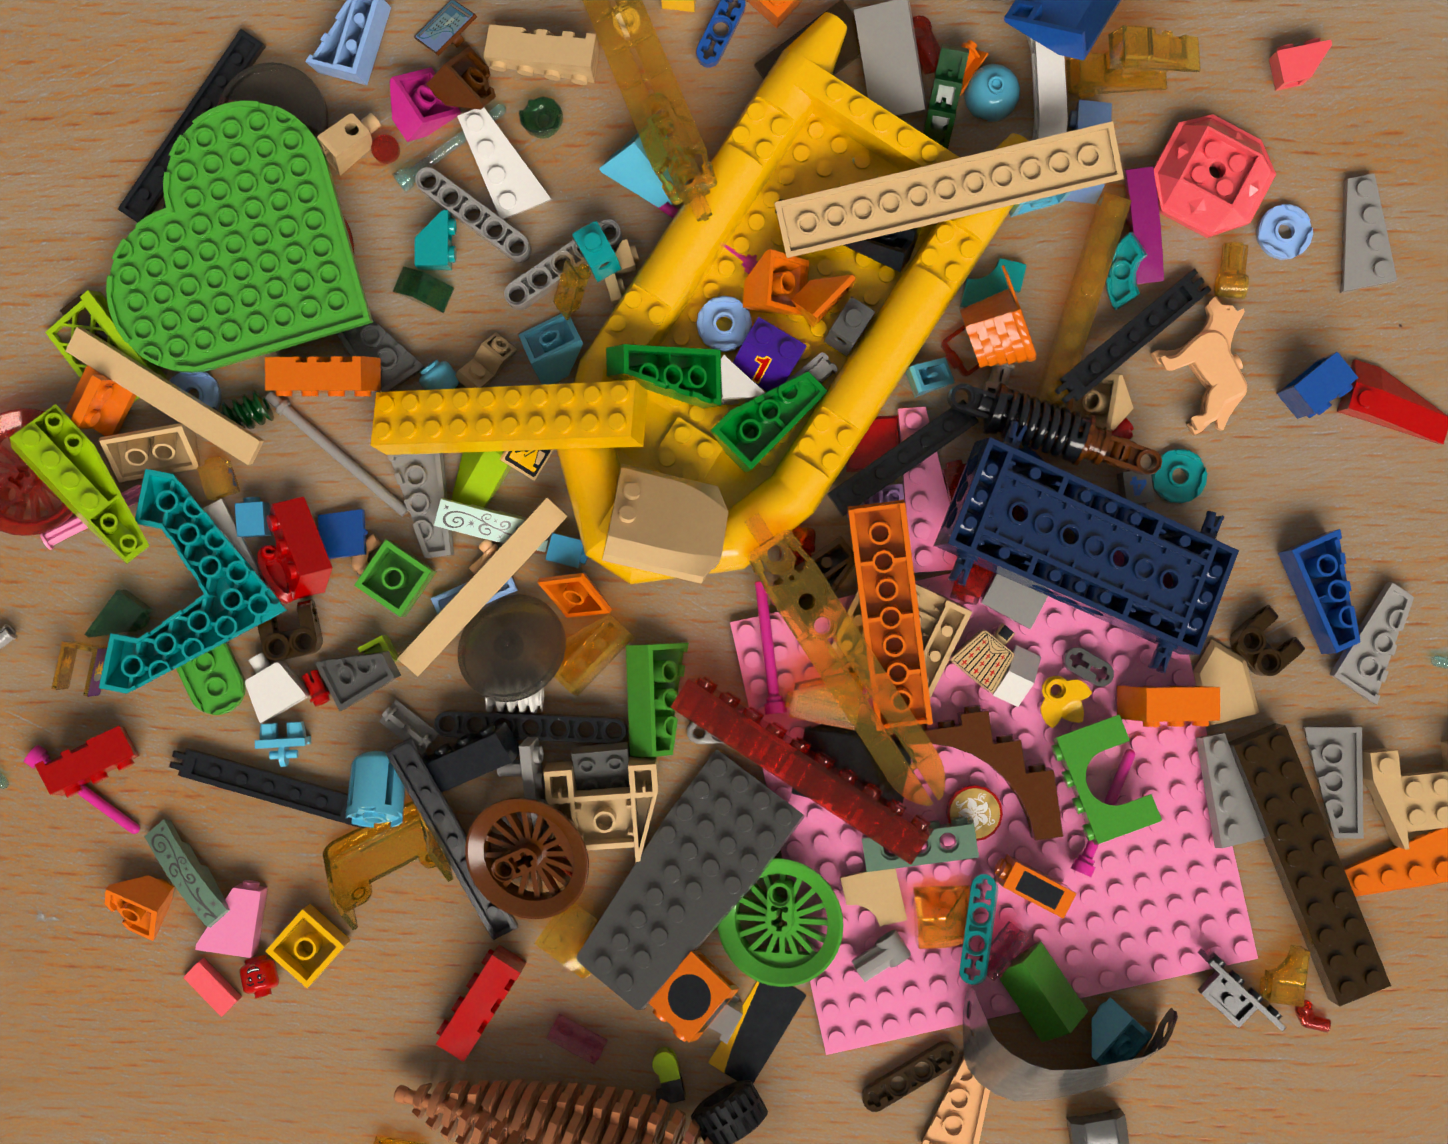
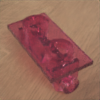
[974,921,1029,981]
[546,1014,608,1065]

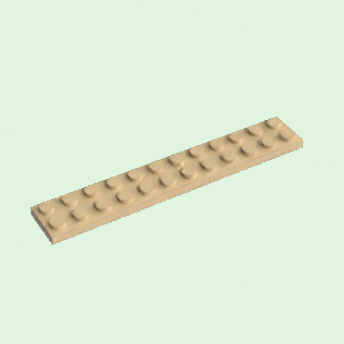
[774,121,1124,258]

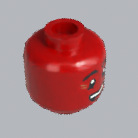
[239,955,279,999]

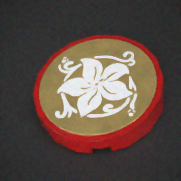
[946,785,1003,841]

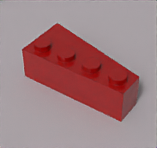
[436,944,527,1062]

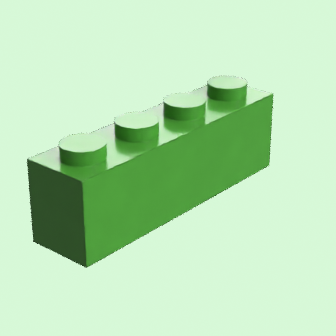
[626,643,689,757]

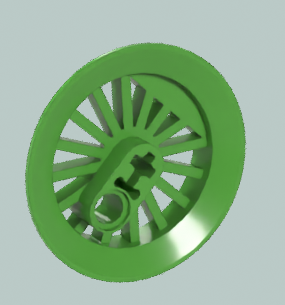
[717,858,844,987]

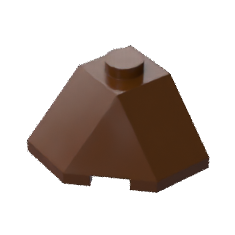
[426,46,496,110]

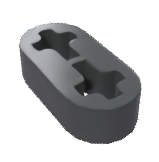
[1062,647,1114,686]

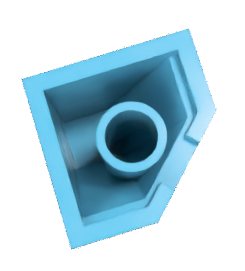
[599,118,688,208]

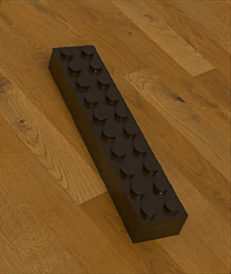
[1228,723,1391,1007]

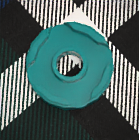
[1151,449,1207,504]

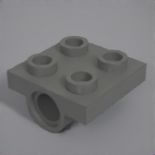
[571,742,630,791]

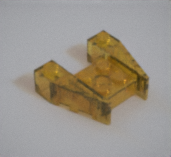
[1066,25,1201,98]

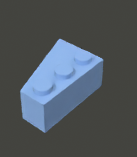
[305,0,391,85]

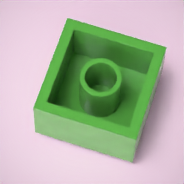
[354,539,437,617]

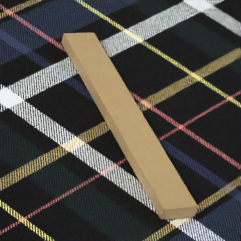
[66,327,264,465]
[397,497,568,677]

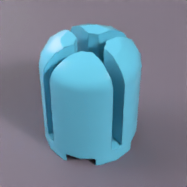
[346,751,405,828]

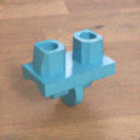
[255,721,311,767]

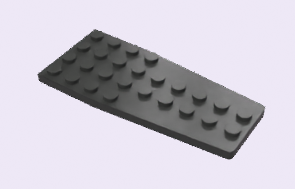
[577,749,805,1010]

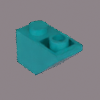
[415,210,457,270]

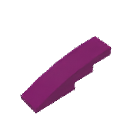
[1124,166,1164,284]

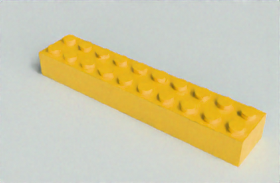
[370,380,648,455]

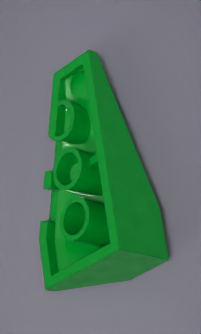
[710,371,828,473]

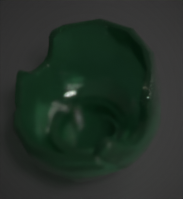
[519,96,564,139]

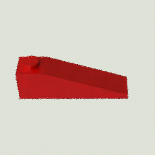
[1337,359,1448,445]

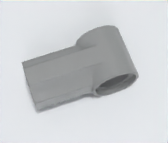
[851,930,911,982]

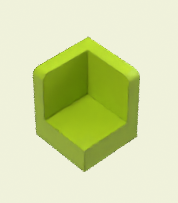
[357,635,399,662]

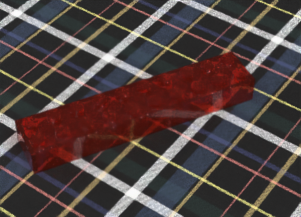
[671,676,934,865]

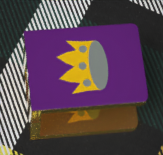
[52,641,107,697]

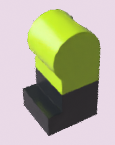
[652,1047,686,1104]

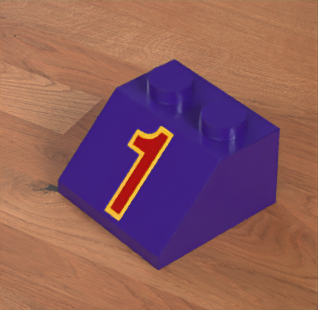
[733,317,807,392]

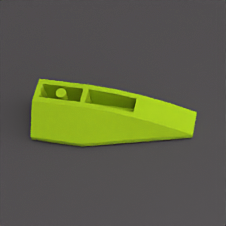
[10,404,149,564]

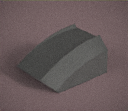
[1066,1108,1129,1144]

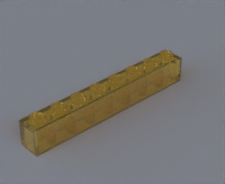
[1035,192,1132,408]

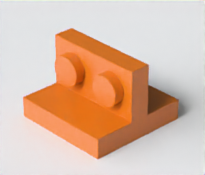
[65,365,136,436]

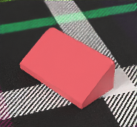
[183,958,242,1017]

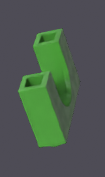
[1051,714,1162,845]

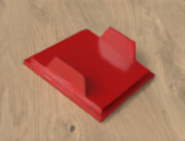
[846,416,900,472]

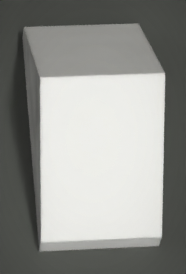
[721,355,765,405]
[992,645,1041,707]

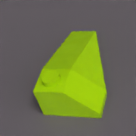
[451,451,512,508]

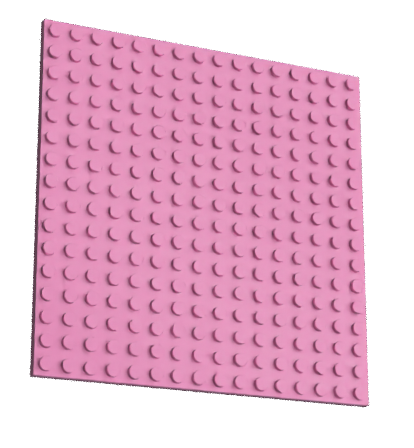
[730,550,1258,1055]

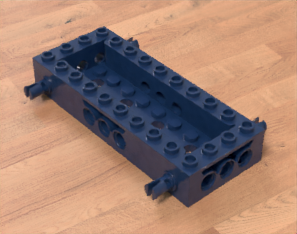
[934,421,1239,673]

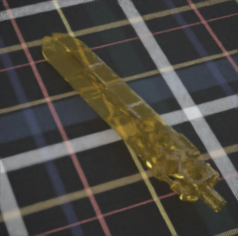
[582,0,717,222]
[744,513,945,806]

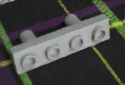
[497,737,552,843]

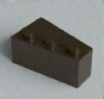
[772,536,855,634]

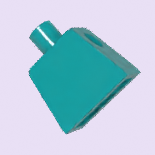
[572,220,622,283]

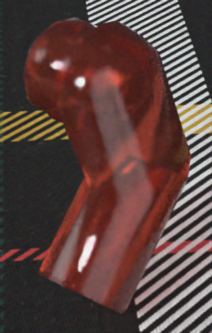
[1294,999,1331,1033]

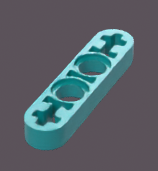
[960,874,998,985]

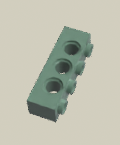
[862,817,979,872]

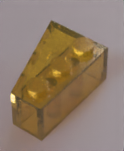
[533,614,635,696]

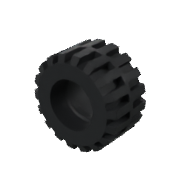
[691,1080,768,1144]

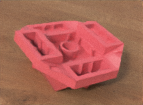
[1153,114,1276,238]

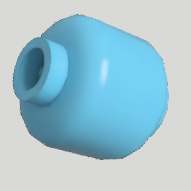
[419,359,460,390]

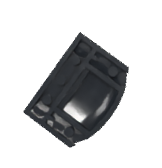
[791,721,914,816]

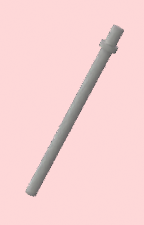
[265,391,408,517]

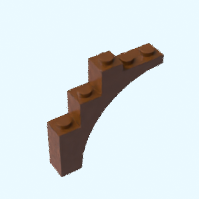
[904,705,1063,841]

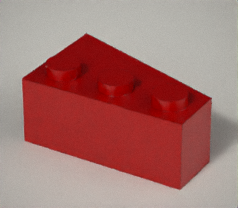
[267,496,333,600]
[34,726,139,798]

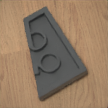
[315,651,401,711]

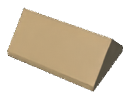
[99,423,200,482]

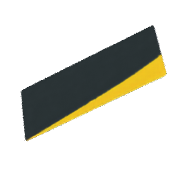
[709,981,806,1083]

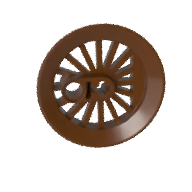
[465,798,589,919]

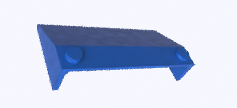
[1004,0,1121,60]

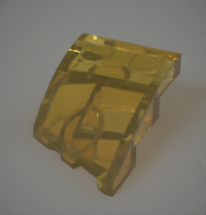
[534,903,599,979]

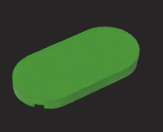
[176,642,246,715]

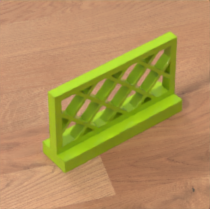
[45,290,167,403]

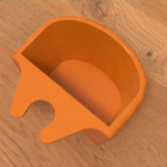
[960,265,1037,368]

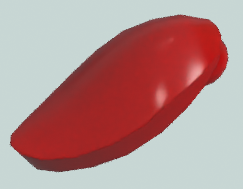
[257,545,293,604]

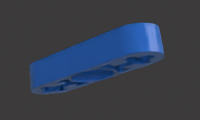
[696,0,745,68]

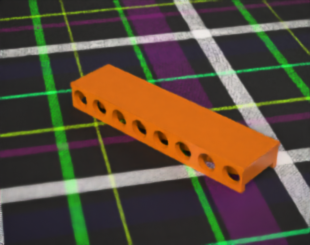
[848,499,933,731]

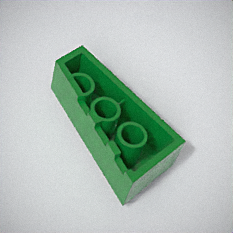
[606,344,721,408]

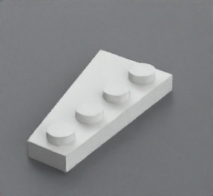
[457,108,551,220]

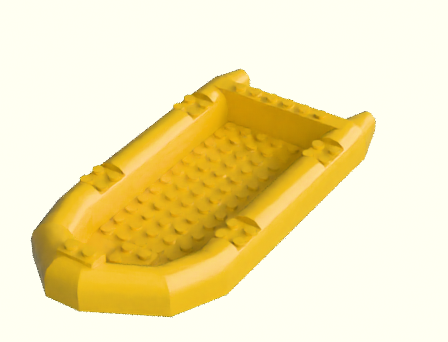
[557,12,1029,584]

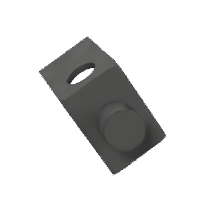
[824,296,875,357]

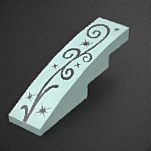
[434,498,550,552]

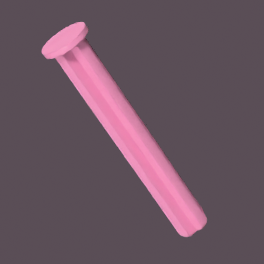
[39,485,142,550]

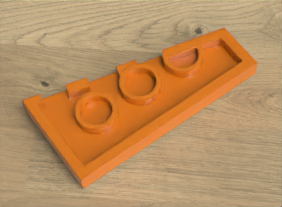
[1344,828,1448,897]

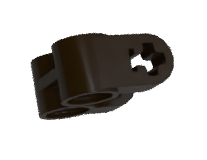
[258,599,323,661]
[1230,605,1305,676]

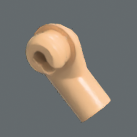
[351,534,382,575]
[469,539,499,574]

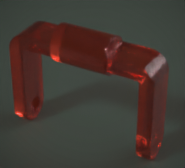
[941,325,980,377]

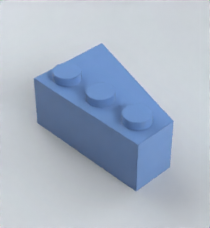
[1065,100,1112,204]

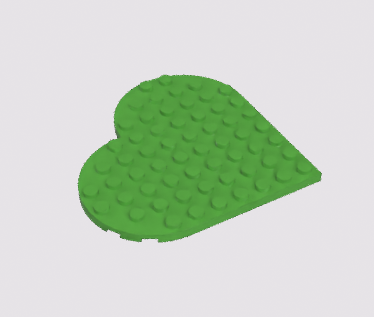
[106,100,373,373]

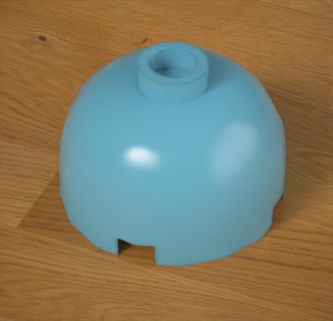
[964,64,1020,122]

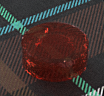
[371,134,400,164]

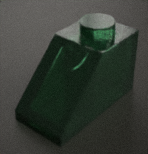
[84,590,153,638]

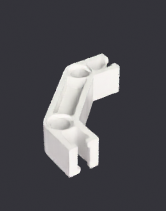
[1026,36,1068,140]

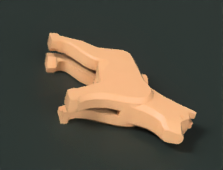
[1151,296,1247,436]

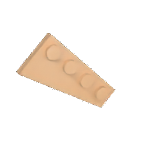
[921,1056,990,1144]

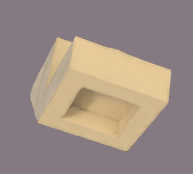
[605,239,639,306]
[455,332,517,388]

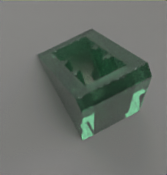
[393,266,454,313]

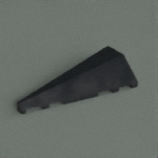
[775,199,922,273]

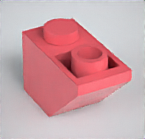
[1269,38,1332,91]

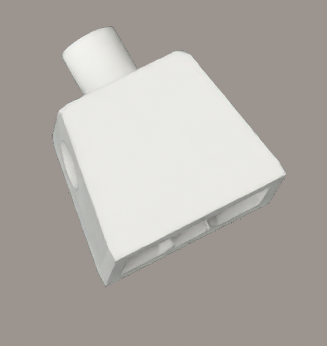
[245,652,310,723]

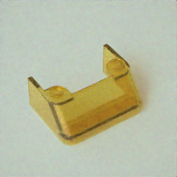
[323,801,453,930]

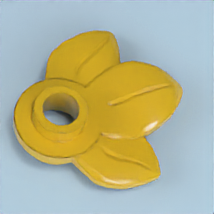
[1040,676,1092,728]

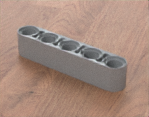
[415,167,531,263]
[504,219,622,310]

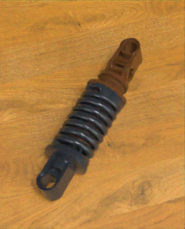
[947,383,1162,475]

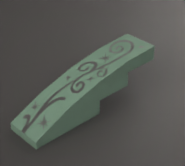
[144,819,230,928]

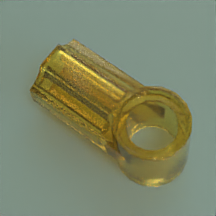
[1214,242,1249,299]

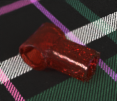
[912,15,940,75]

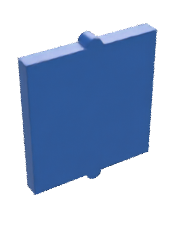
[318,509,368,559]

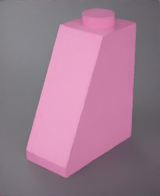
[195,880,268,958]

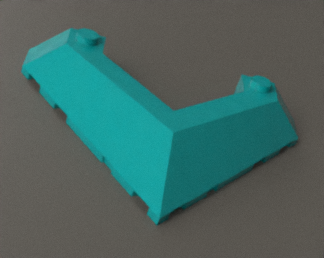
[99,469,287,694]

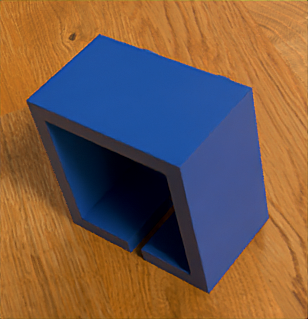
[1276,352,1359,419]

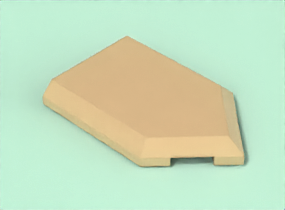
[1193,639,1259,726]

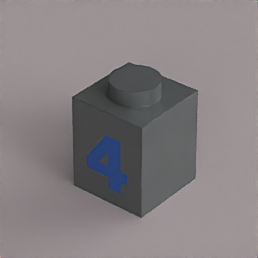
[1117,469,1155,508]

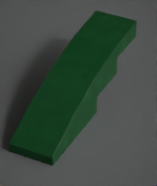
[923,44,969,149]

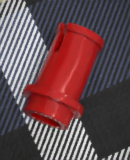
[301,670,331,707]

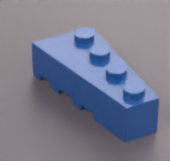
[1278,529,1361,654]

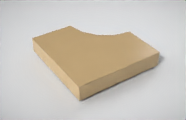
[840,869,907,926]

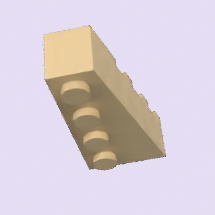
[484,25,600,85]

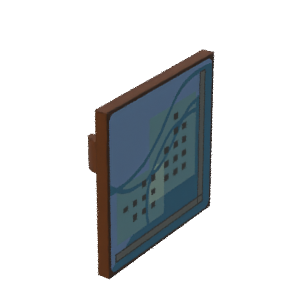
[414,0,477,56]

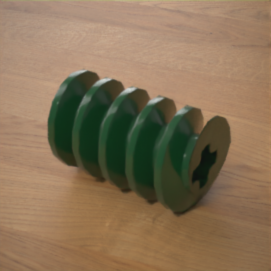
[212,390,274,429]

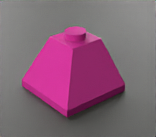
[390,67,461,142]

